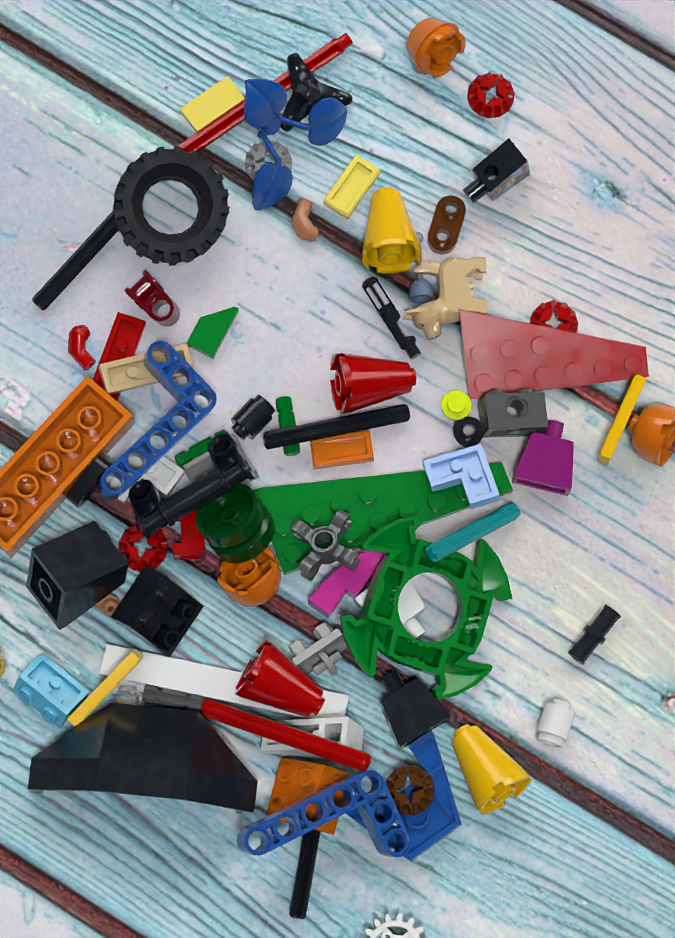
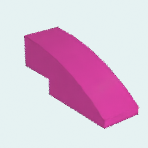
[308,551,386,618]

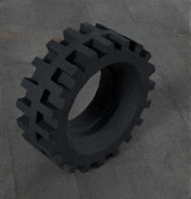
[112,146,230,266]

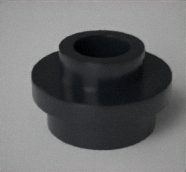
[453,417,482,447]

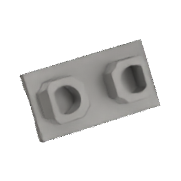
[289,622,348,676]

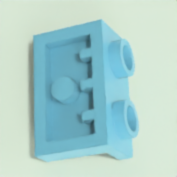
[13,653,90,728]

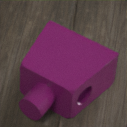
[512,420,574,496]

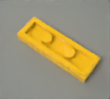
[597,374,647,466]
[67,649,143,726]

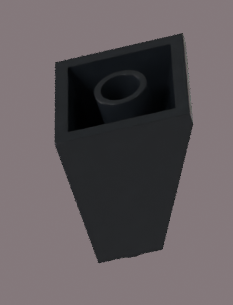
[26,521,129,630]

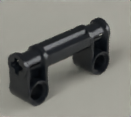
[128,434,255,539]

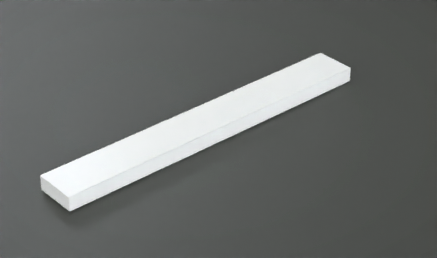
[99,644,349,719]

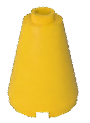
[361,187,422,274]
[451,724,531,815]

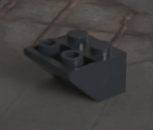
[111,566,204,657]

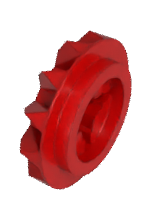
[467,71,515,118]
[530,300,579,333]
[118,524,168,572]

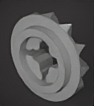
[245,140,292,181]

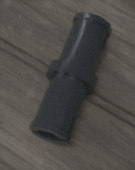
[568,604,621,665]

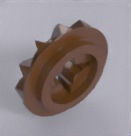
[386,765,435,816]

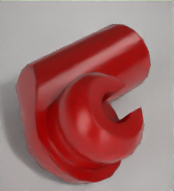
[68,325,96,371]

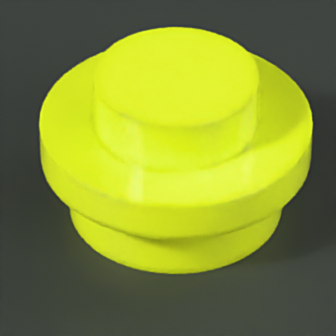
[441,390,471,421]

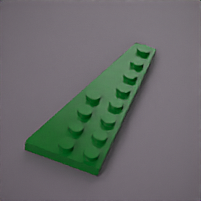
[253,462,513,575]

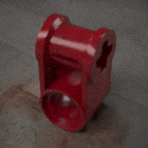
[124,270,180,327]

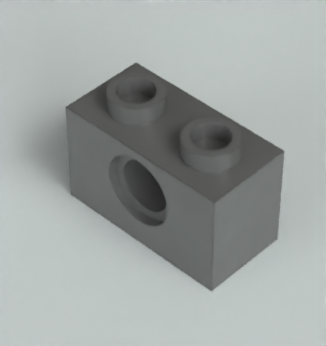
[478,389,548,438]

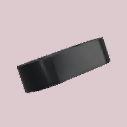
[66,454,113,508]

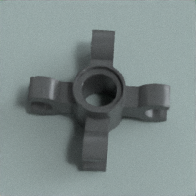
[290,509,360,581]

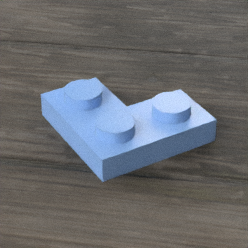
[423,444,500,509]

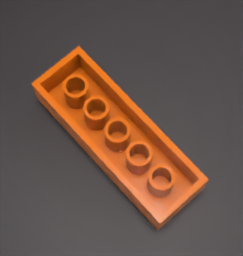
[0,376,135,558]

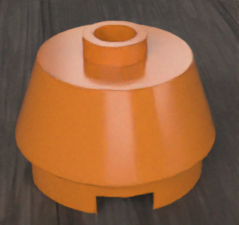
[406,18,466,78]

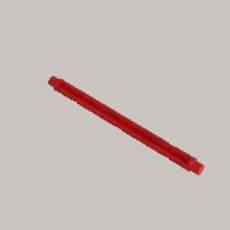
[178,33,353,153]

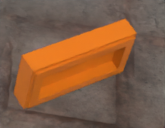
[310,430,374,469]

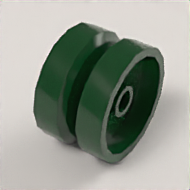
[195,483,275,564]

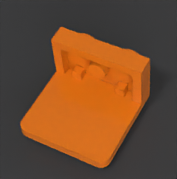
[266,758,350,835]

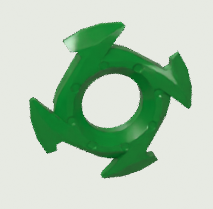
[339,515,513,700]

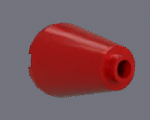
[330,353,416,414]
[235,640,325,718]

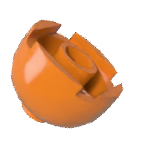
[629,404,675,467]
[218,548,281,607]

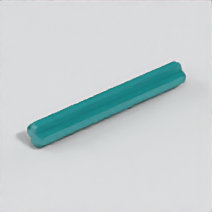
[425,503,521,562]

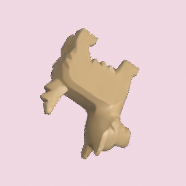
[403,257,487,340]

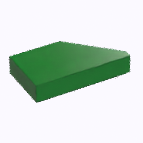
[186,307,239,359]

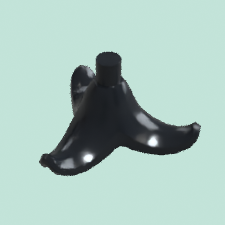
[281,52,353,132]

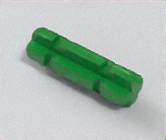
[275,396,300,456]
[175,429,229,470]

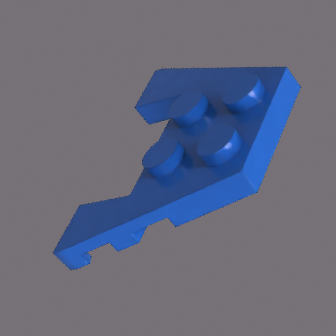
[342,730,462,862]

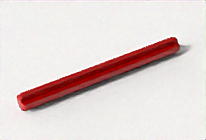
[201,699,371,772]

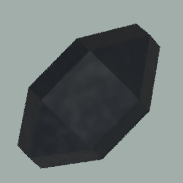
[27,703,258,814]

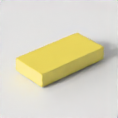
[180,76,245,133]
[323,154,381,220]

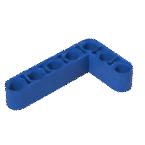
[98,341,217,500]
[237,770,411,857]

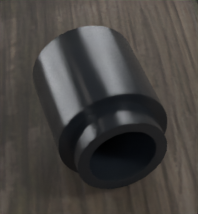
[231,395,275,440]

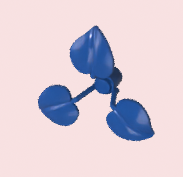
[244,79,347,210]

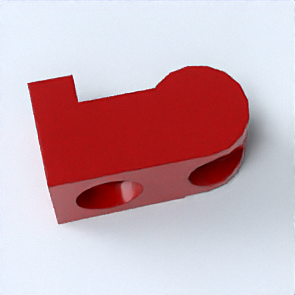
[173,510,205,560]

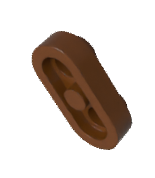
[427,195,466,255]

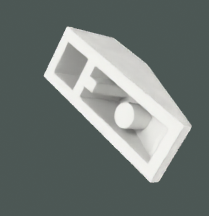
[261,717,364,759]

